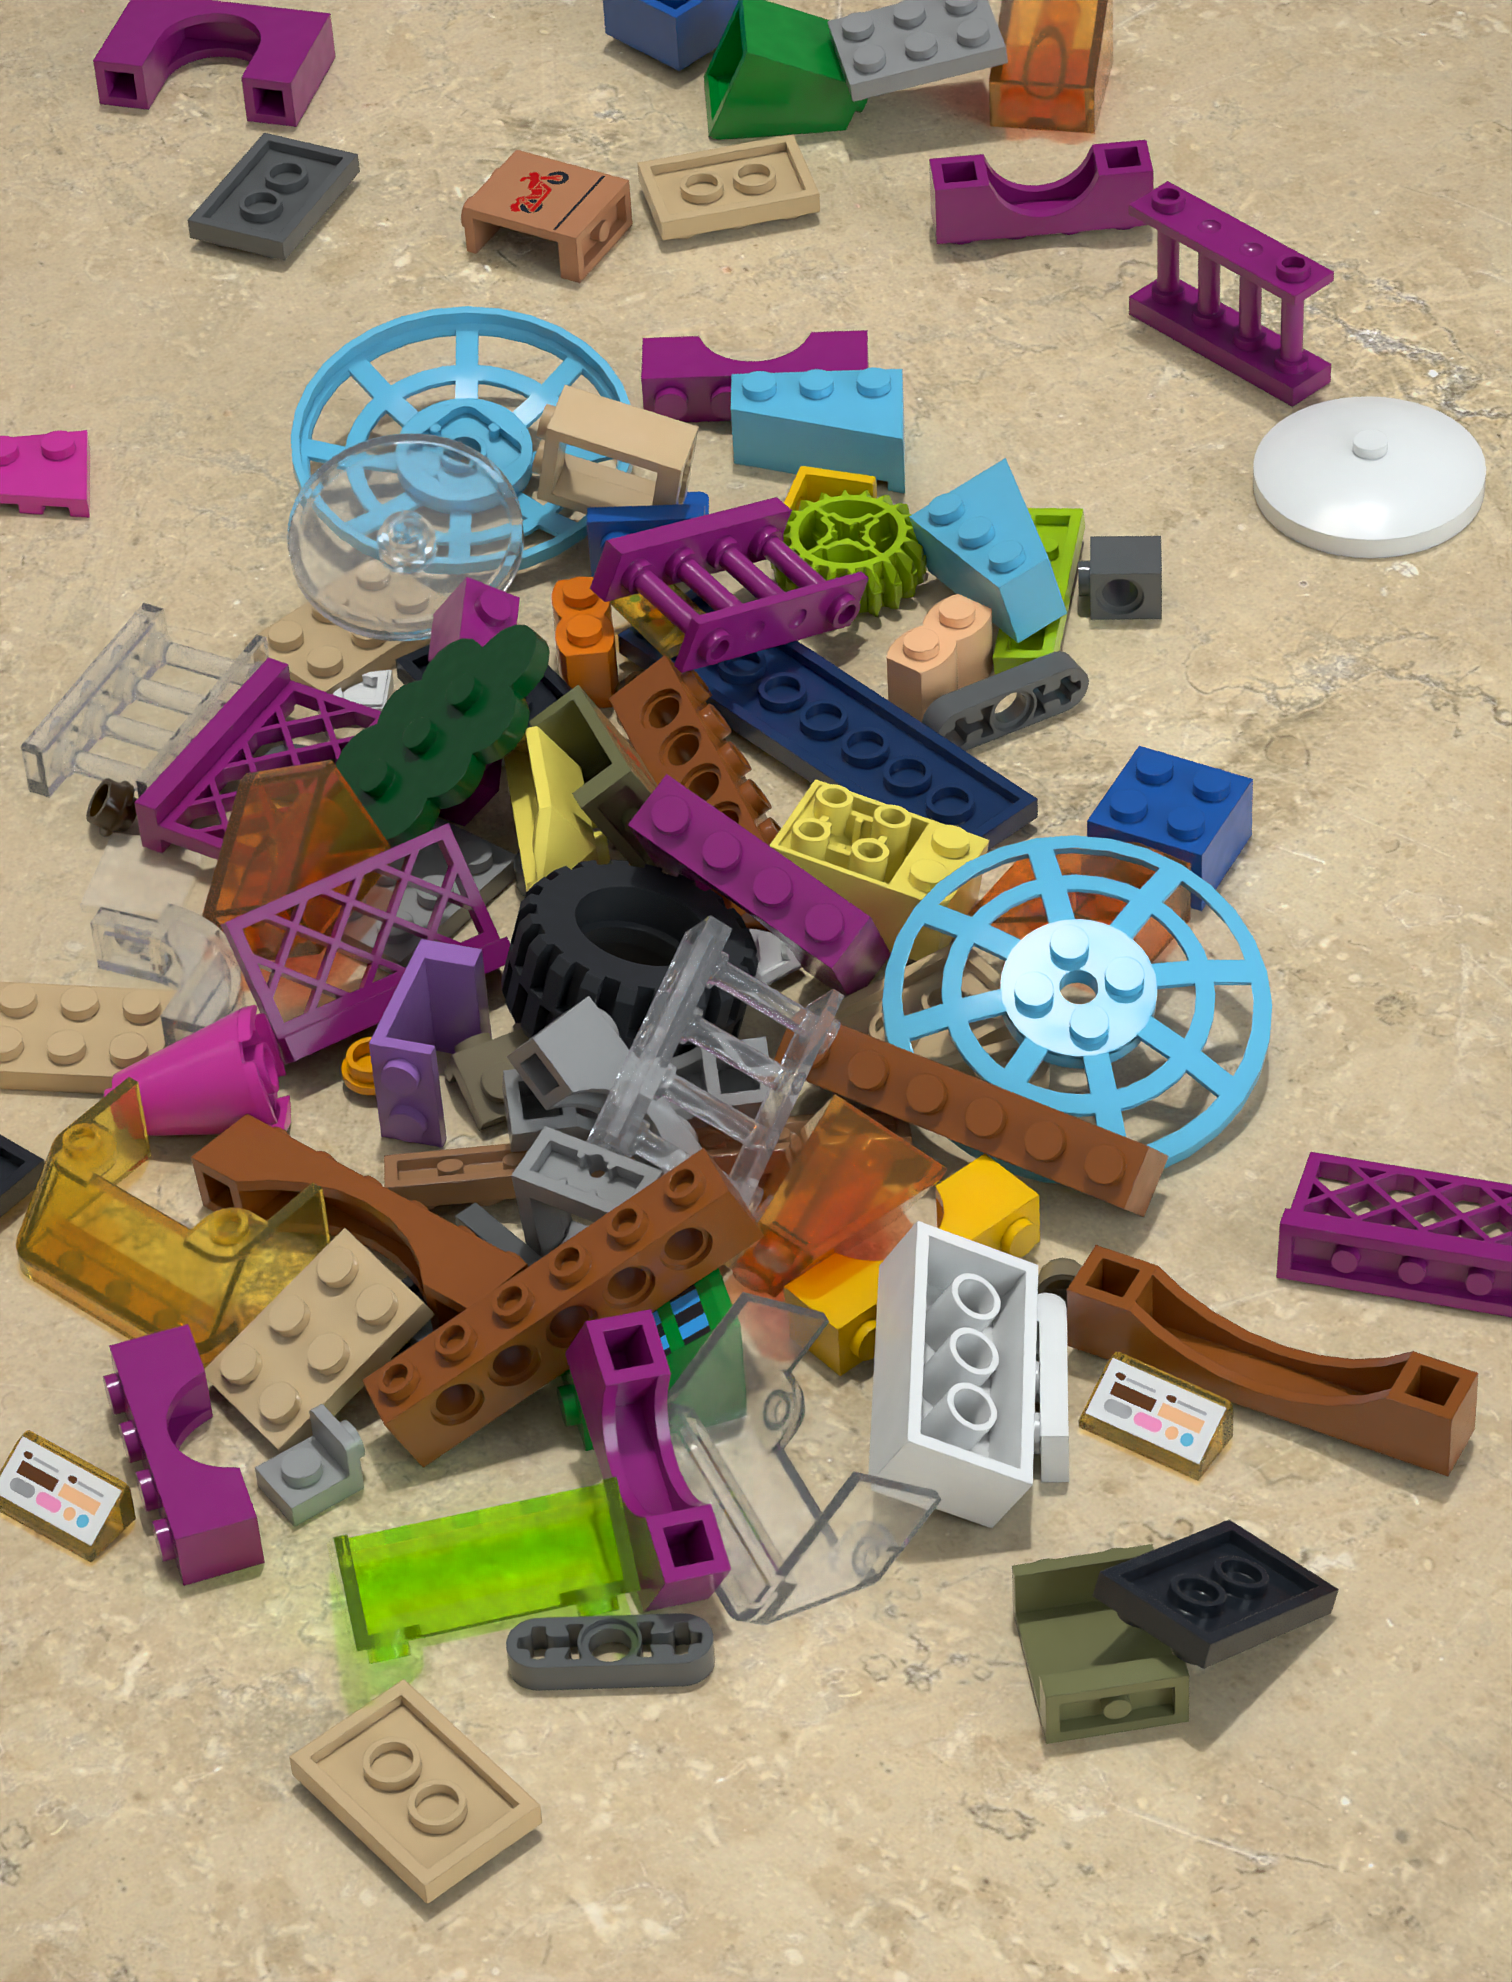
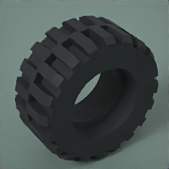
[501,860,759,1064]

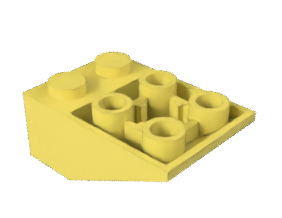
[770,779,989,961]

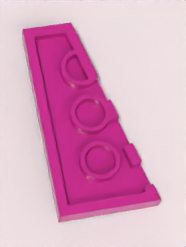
[0,430,90,518]

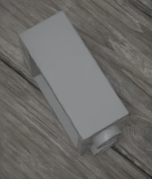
[511,1126,664,1257]

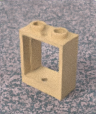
[532,385,699,514]

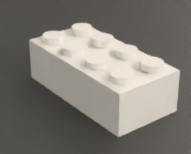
[868,1221,1038,1528]

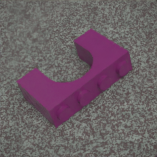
[93,0,336,127]
[628,774,891,998]

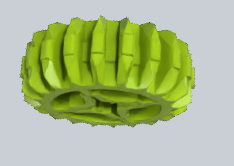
[771,489,927,621]

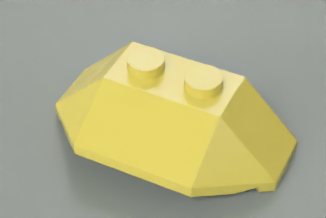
[504,726,610,892]

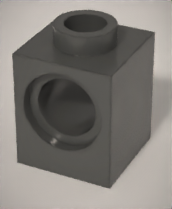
[1078,536,1162,620]

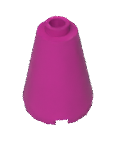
[104,1005,291,1136]

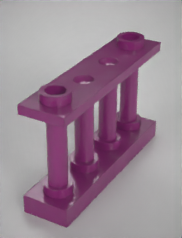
[1129,181,1334,407]
[590,497,869,673]

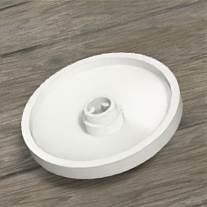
[1253,396,1486,558]

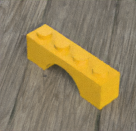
[784,1153,1040,1376]

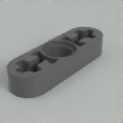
[922,651,1089,751]
[506,1613,715,1691]

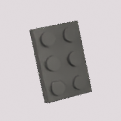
[188,133,360,260]

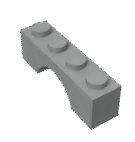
[507,996,737,1189]
[502,1036,775,1152]

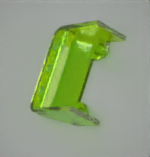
[327,1476,641,1664]

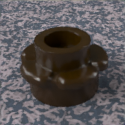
[86,778,138,837]

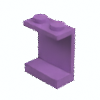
[369,939,492,1148]

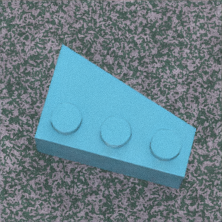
[731,367,905,494]
[909,458,1067,643]

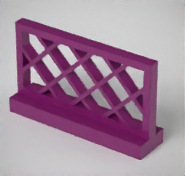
[135,657,381,876]
[221,823,510,1065]
[1276,1152,1512,1317]

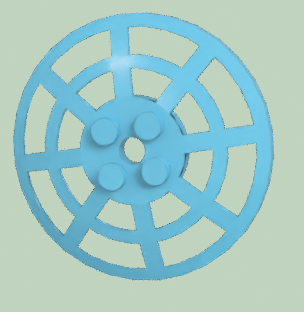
[291,306,633,579]
[882,835,1272,1184]

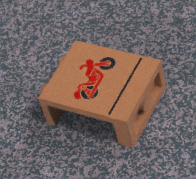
[461,149,633,283]

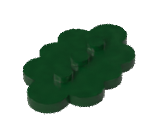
[313,625,550,863]

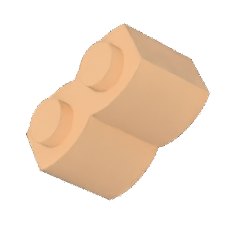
[886,594,993,722]

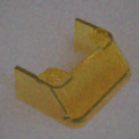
[15,1077,330,1369]

